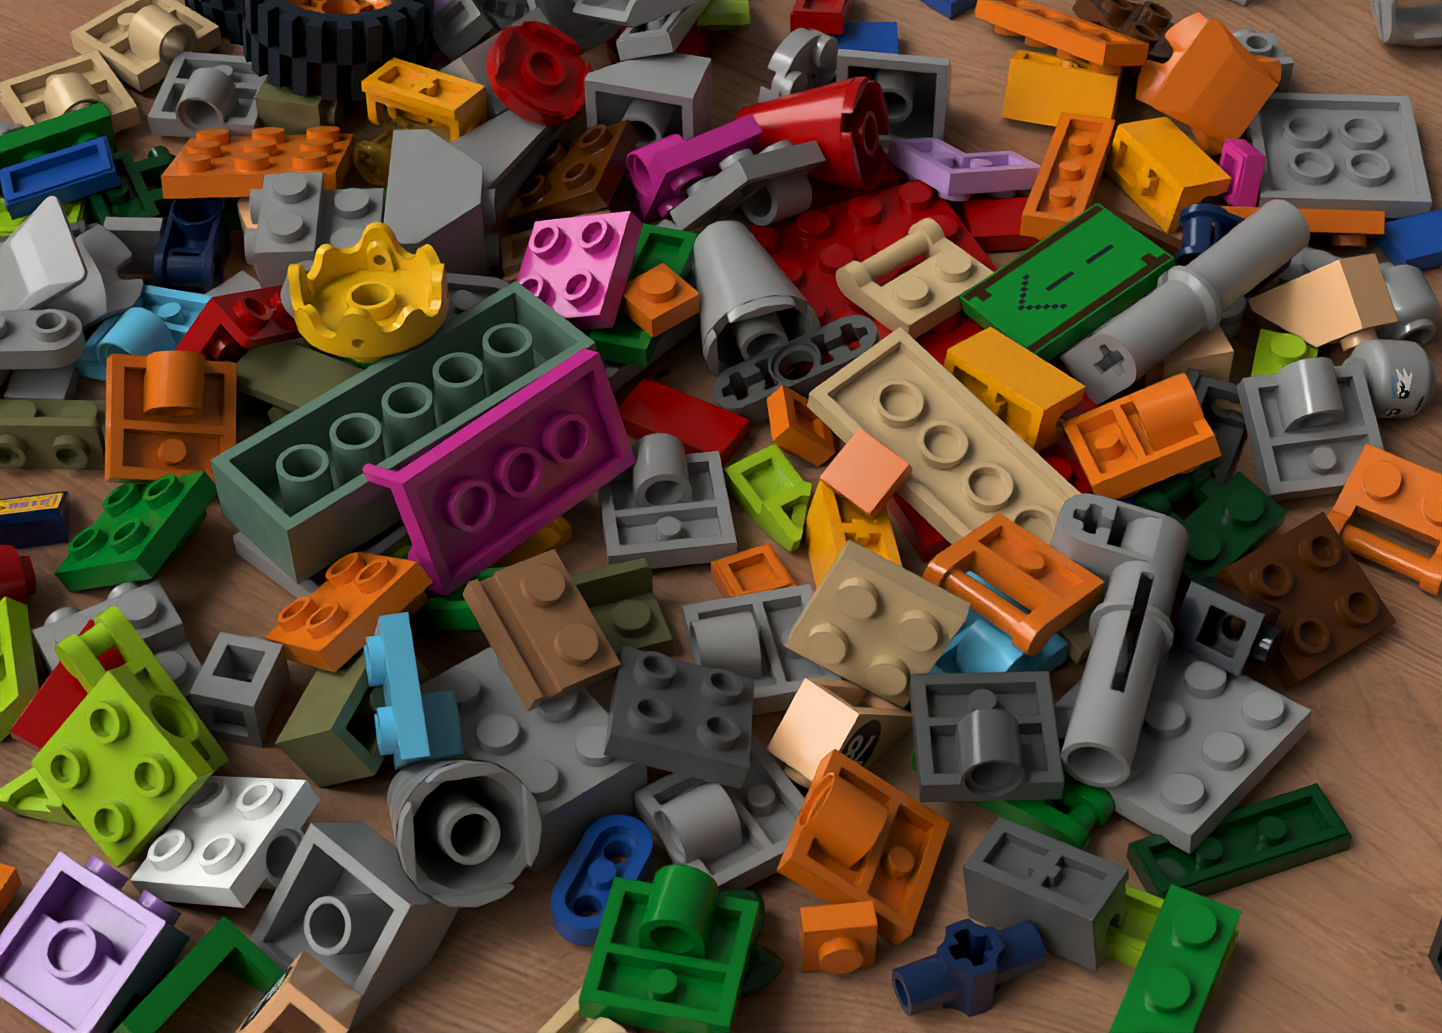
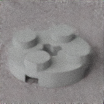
[758,28,838,103]

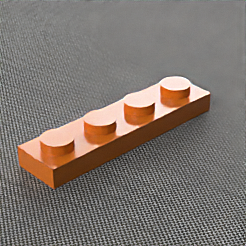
[975,0,1149,74]
[1020,112,1116,241]

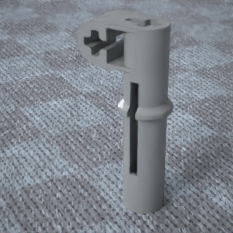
[1059,199,1310,405]
[1050,493,1189,788]

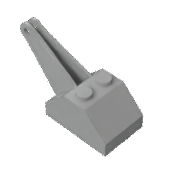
[383,109,567,277]

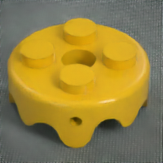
[288,222,450,363]

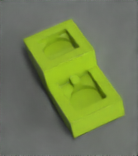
[696,0,750,32]

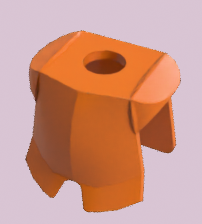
[1135,11,1282,156]

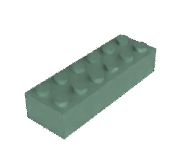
[210,281,596,585]

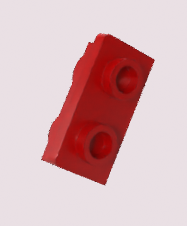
[175,285,303,361]

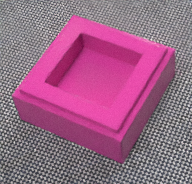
[1219,138,1266,207]

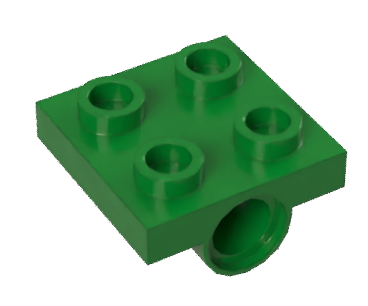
[54,471,217,592]
[579,864,759,1033]

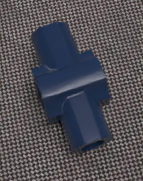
[892,918,1046,1017]

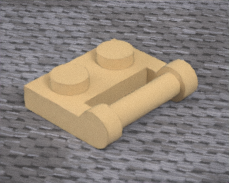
[836,218,994,339]

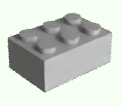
[420,646,647,875]

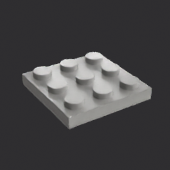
[1246,92,1432,220]
[1054,626,1312,854]

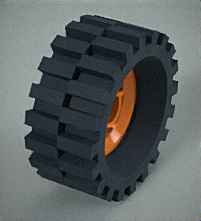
[242,0,434,101]

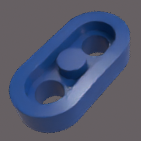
[550,814,654,946]

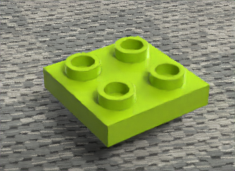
[30,665,214,868]

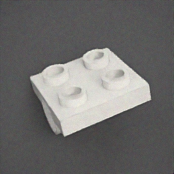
[130,776,321,908]

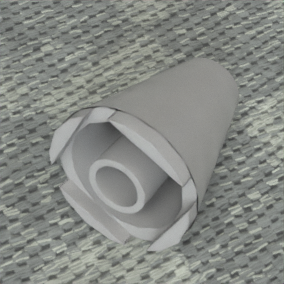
[693,221,821,383]
[387,760,542,907]

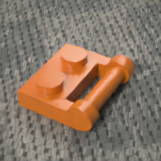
[1327,443,1442,596]
[922,513,1105,657]

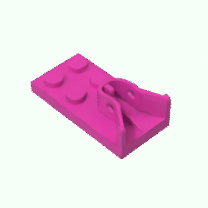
[362,349,636,596]

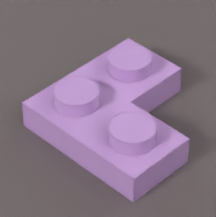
[888,137,1041,201]

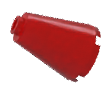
[731,76,889,191]

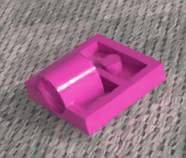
[626,113,763,223]
[517,211,643,330]

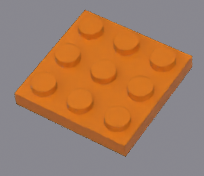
[161,126,356,199]

